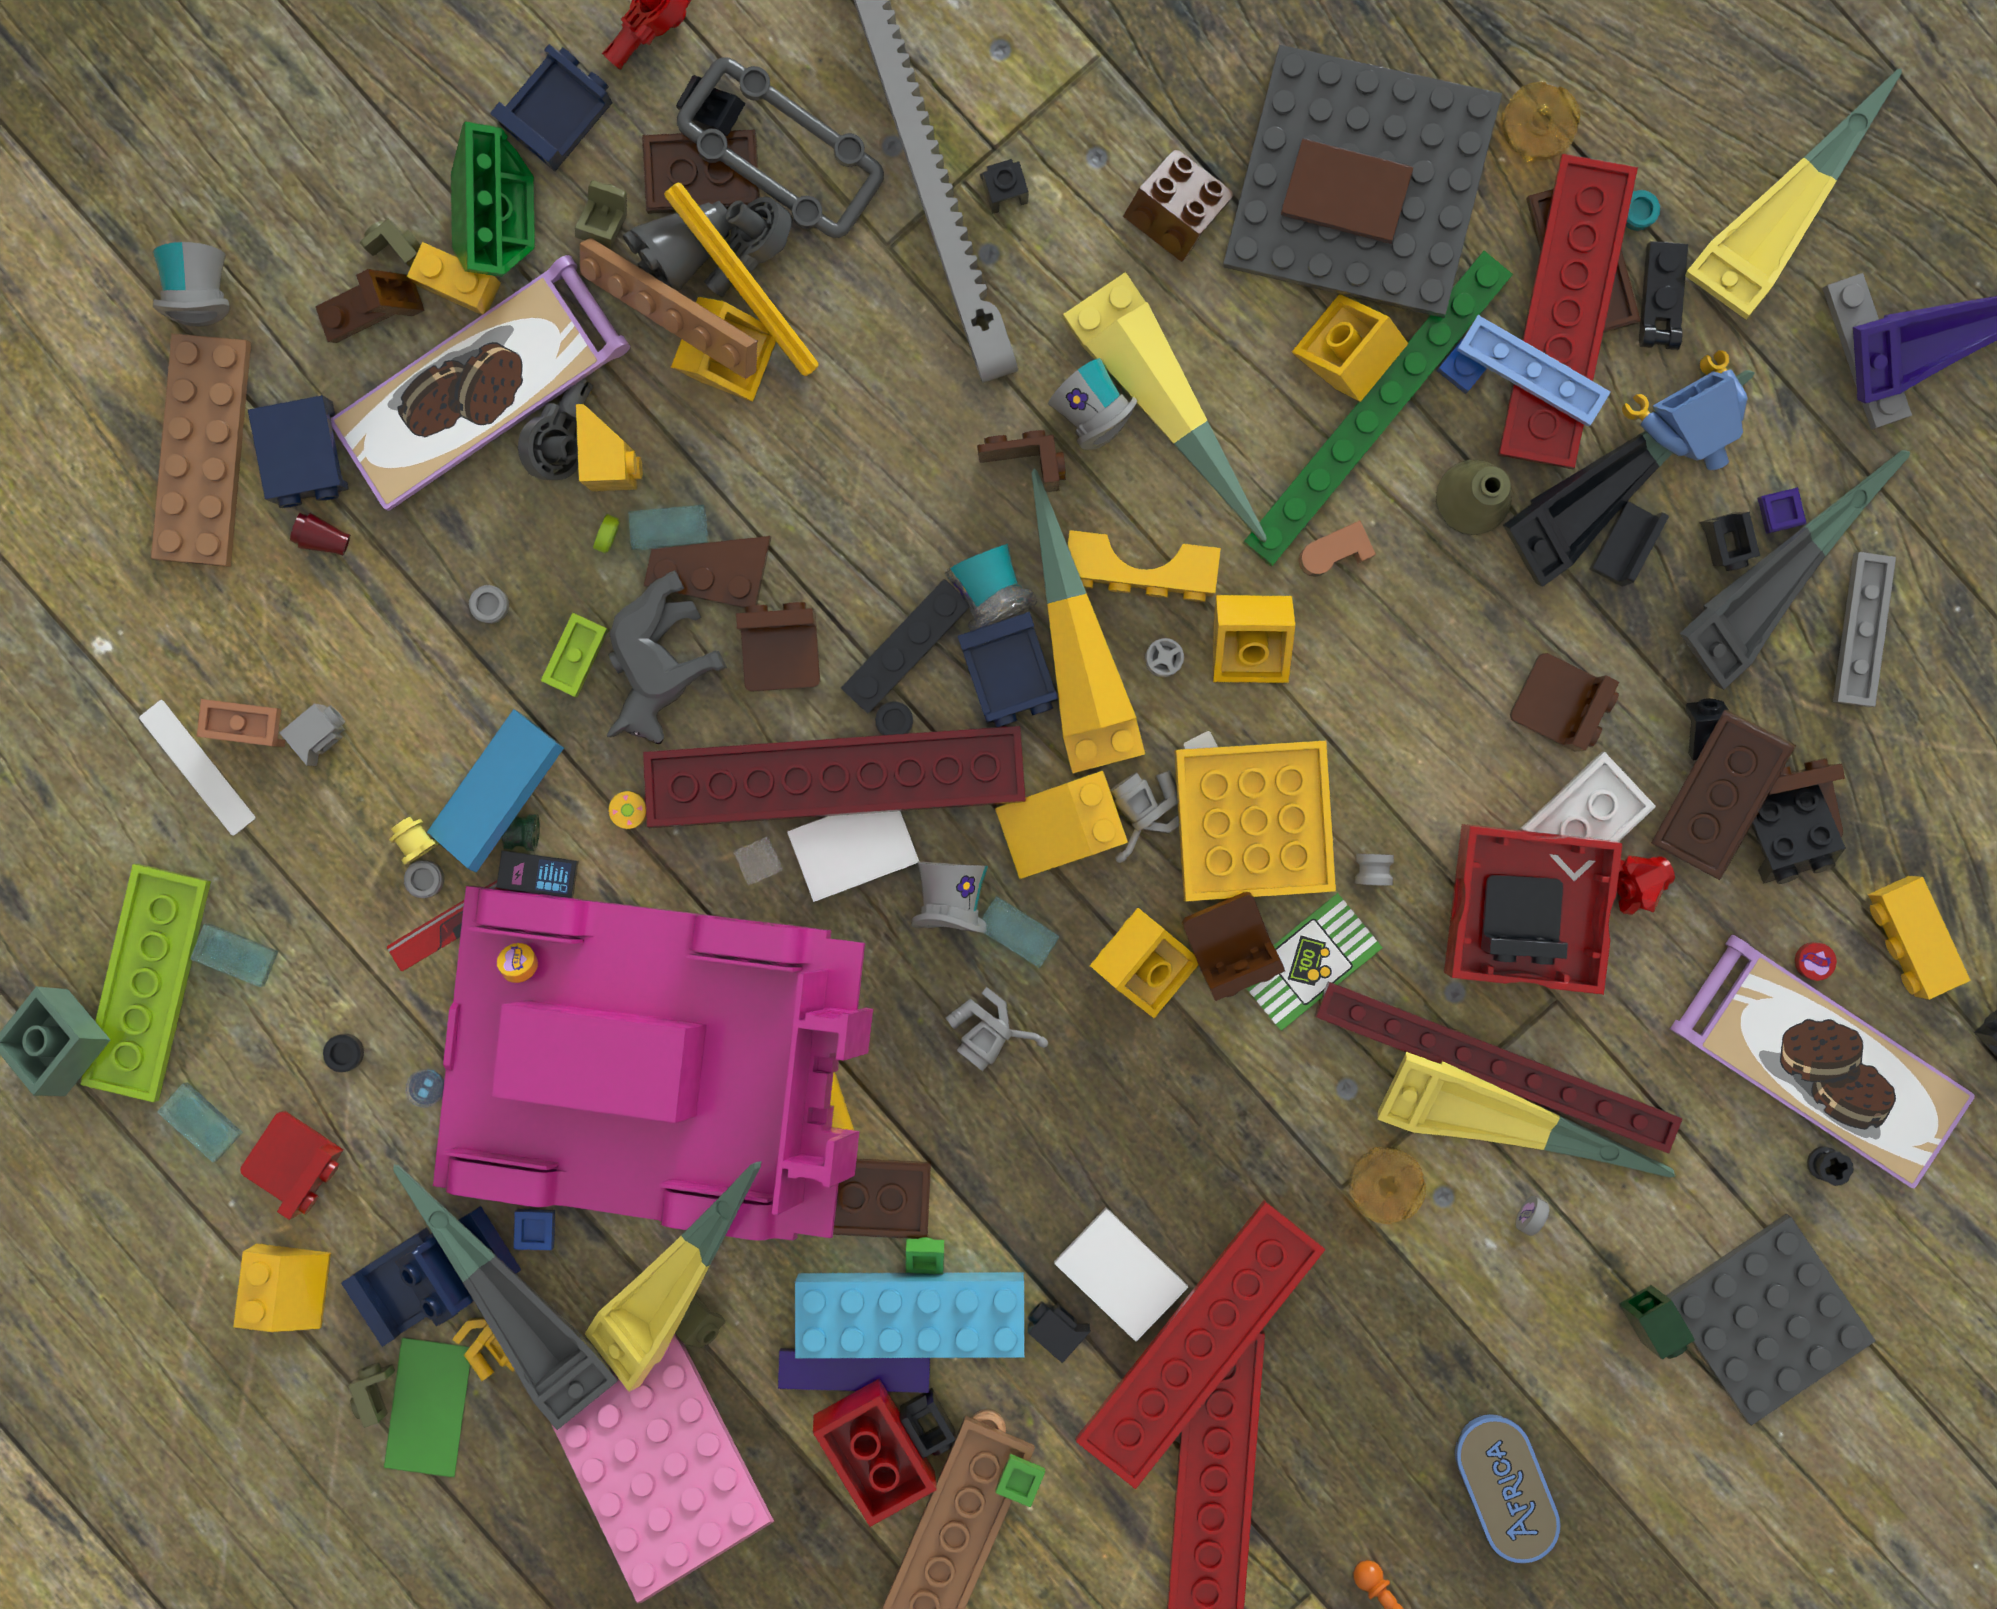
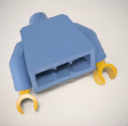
[1622,350,1748,470]

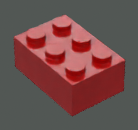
[813,1378,936,1527]

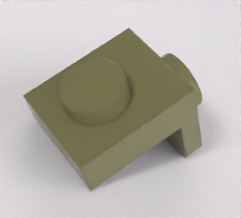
[575,180,627,249]
[360,218,421,268]
[675,1294,726,1348]
[348,1362,395,1428]

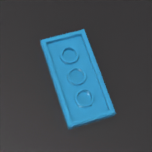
[427,709,564,872]

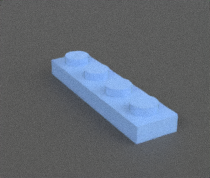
[1457,315,1611,427]

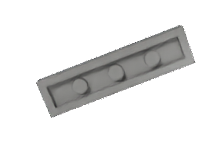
[1822,273,1912,430]
[1833,552,1896,707]

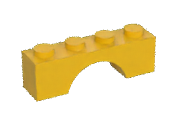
[1067,530,1221,602]

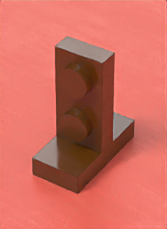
[315,269,425,343]

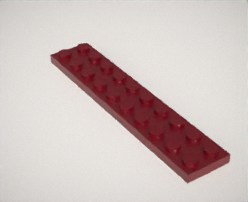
[643,726,1026,829]

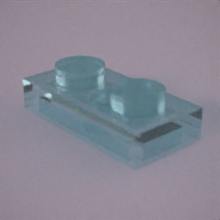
[628,505,708,551]
[982,895,1060,968]
[190,923,279,987]
[157,1082,243,1163]

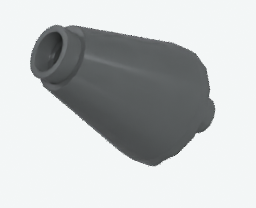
[623,201,735,291]

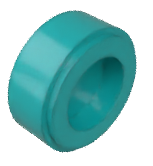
[1626,190,1660,231]

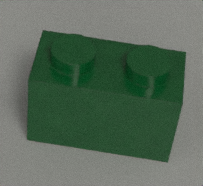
[1619,1285,1695,1359]

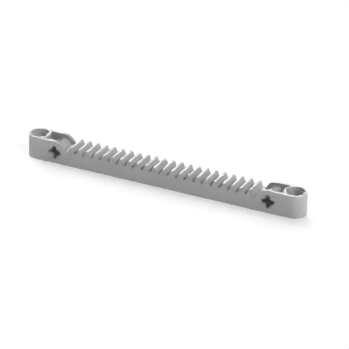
[853,0,1018,383]

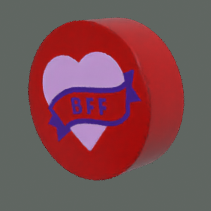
[1795,942,1837,981]

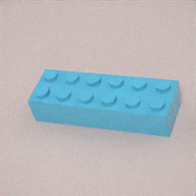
[795,1272,1024,1358]

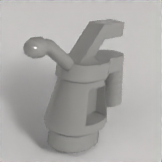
[1110,770,1179,863]
[945,987,1048,1071]

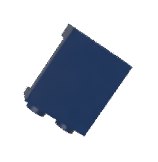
[490,44,613,171]
[248,395,349,508]
[958,611,1058,727]
[395,1206,521,1326]
[341,1227,434,1347]

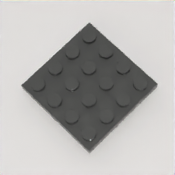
[1666,1214,1875,1426]

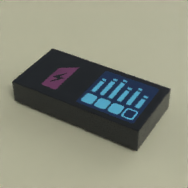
[496,850,579,898]

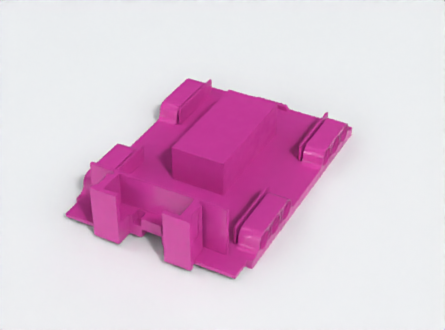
[433,886,873,1241]

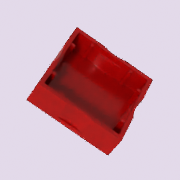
[1444,824,1623,995]

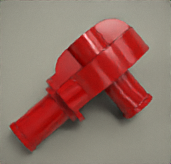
[602,0,691,70]

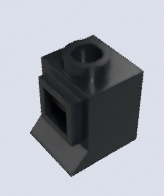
[980,159,1029,214]
[1699,512,1760,571]
[1027,1301,1091,1363]
[900,1388,956,1459]

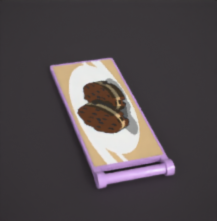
[331,255,630,511]
[1670,935,1975,1188]

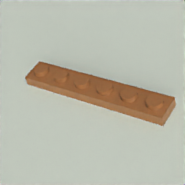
[580,238,757,379]

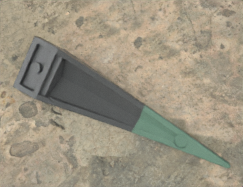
[1679,450,1910,690]
[393,1164,618,1430]

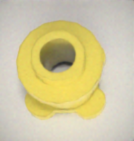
[389,817,440,865]

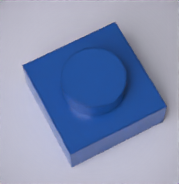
[1436,339,1487,394]
[514,1209,555,1250]

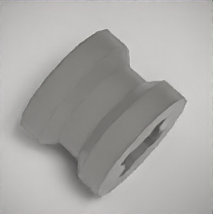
[1145,638,1184,677]
[1355,853,1394,885]

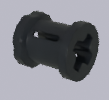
[1807,1146,1854,1186]

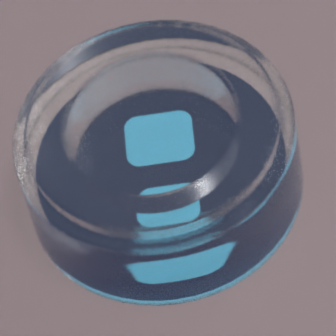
[405,1069,444,1108]

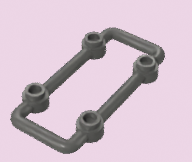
[677,57,884,238]

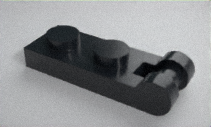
[1639,241,1688,350]

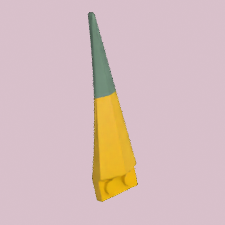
[1031,468,1145,774]

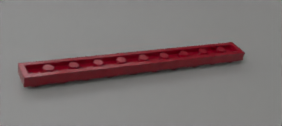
[1314,981,1682,1154]

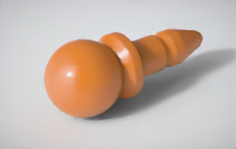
[1353,1560,1404,1609]

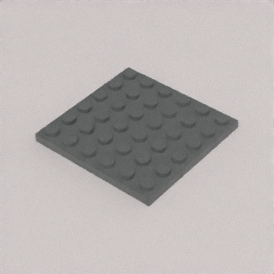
[1223,45,1502,318]

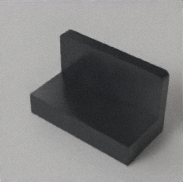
[1589,501,1669,587]

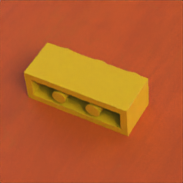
[1868,876,1971,1000]

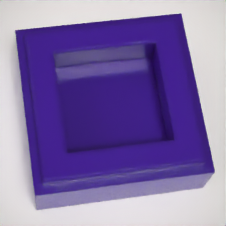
[1757,487,1807,534]

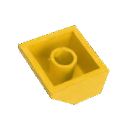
[1292,294,1409,402]
[671,297,776,402]
[576,404,643,491]
[1213,595,1296,683]
[1090,908,1198,1018]
[233,1243,331,1332]

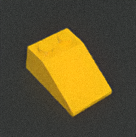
[995,771,1128,879]

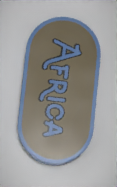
[1455,1414,1560,1563]

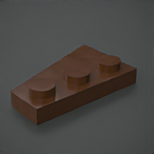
[644,536,772,608]

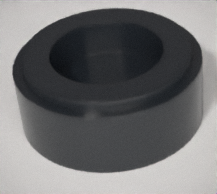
[875,701,913,735]
[323,1034,364,1073]

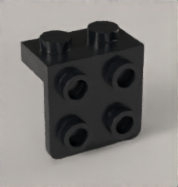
[1752,784,1846,884]
[1481,875,1568,965]

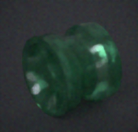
[502,814,540,851]

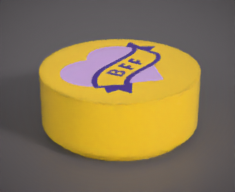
[497,943,538,983]

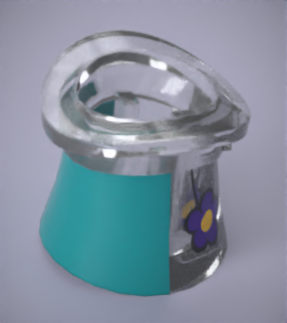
[945,544,1037,632]

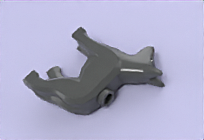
[607,570,727,744]

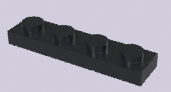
[841,579,972,714]

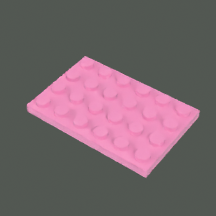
[552,1334,774,1603]

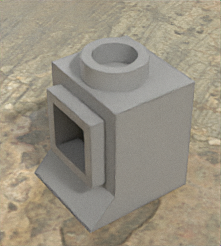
[279,704,345,766]

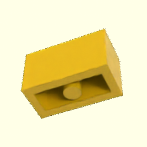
[407,242,501,315]

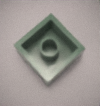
[0,986,110,1096]

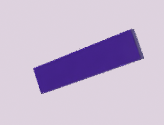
[778,1348,930,1393]

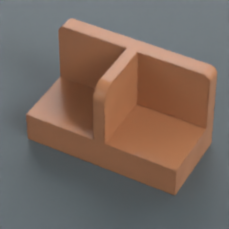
[196,699,286,747]

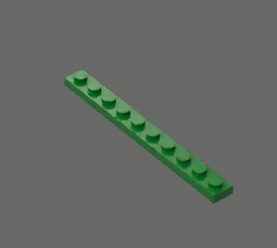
[1243,251,1513,566]

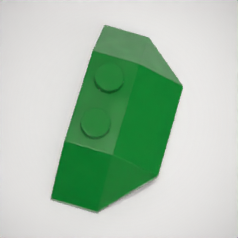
[451,121,535,277]

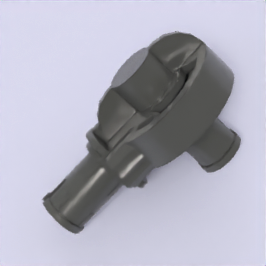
[704,197,793,297]
[518,379,593,480]

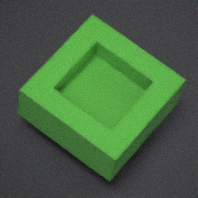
[906,1237,944,1274]
[995,1454,1045,1508]

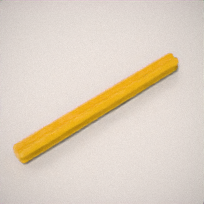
[664,182,819,376]

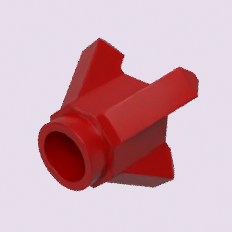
[1617,855,1675,915]

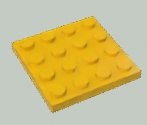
[1174,741,1336,901]

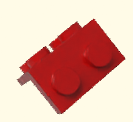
[240,1111,344,1220]

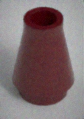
[290,513,351,556]

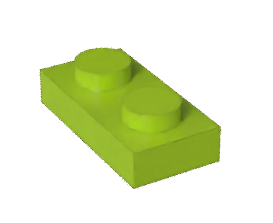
[541,612,609,697]

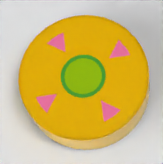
[609,791,646,829]

